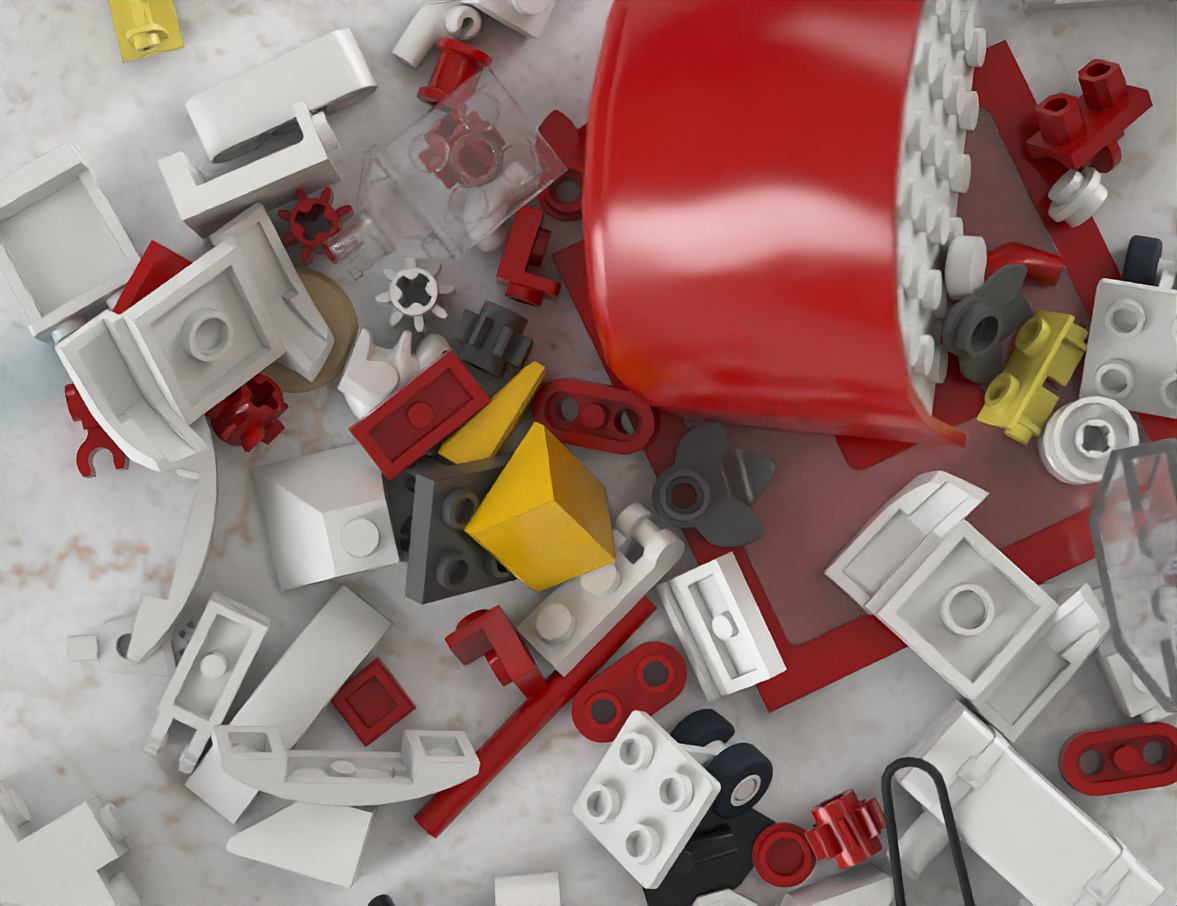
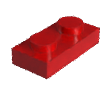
[348,349,492,481]

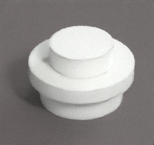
[1048,167,1108,228]

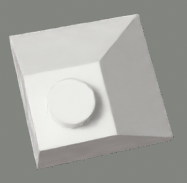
[253,443,406,591]

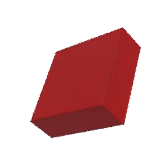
[330,657,417,747]

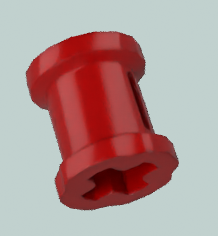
[417,37,492,117]

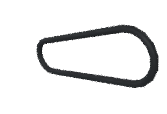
[881,757,975,906]

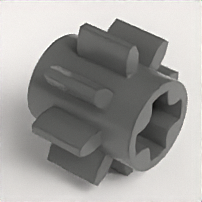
[453,300,534,379]

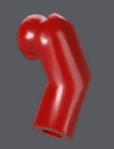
[984,242,1065,287]

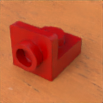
[496,203,561,308]
[445,605,549,699]

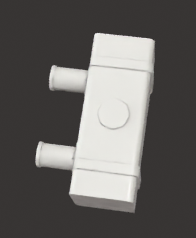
[885,698,1164,906]

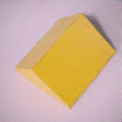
[464,422,616,593]

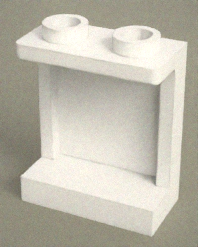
[157,100,345,239]
[0,140,142,344]

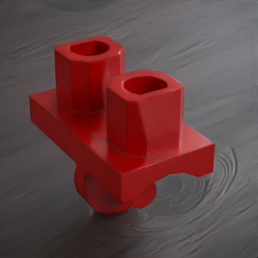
[1025,59,1153,173]

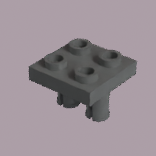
[400,453,517,605]

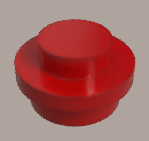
[752,822,816,888]

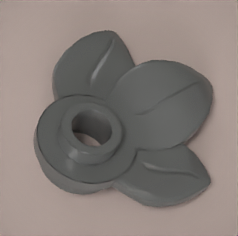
[942,264,1034,383]
[652,421,776,547]

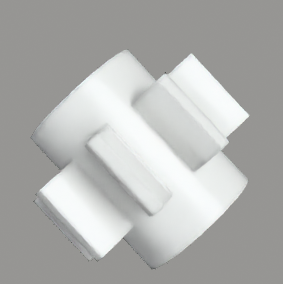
[375,253,456,335]

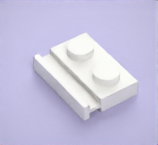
[655,552,787,703]

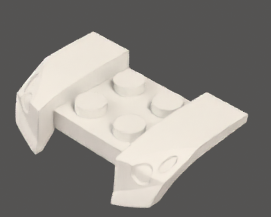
[54,202,335,472]
[822,470,1111,744]

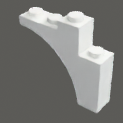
[0,781,141,906]

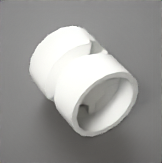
[1037,396,1139,485]

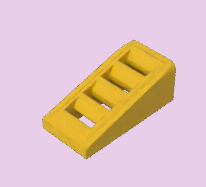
[437,361,548,464]

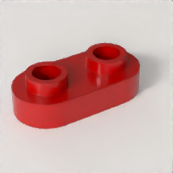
[532,378,661,455]
[571,641,687,743]
[1058,721,1177,796]

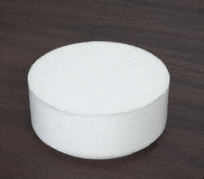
[945,235,987,300]

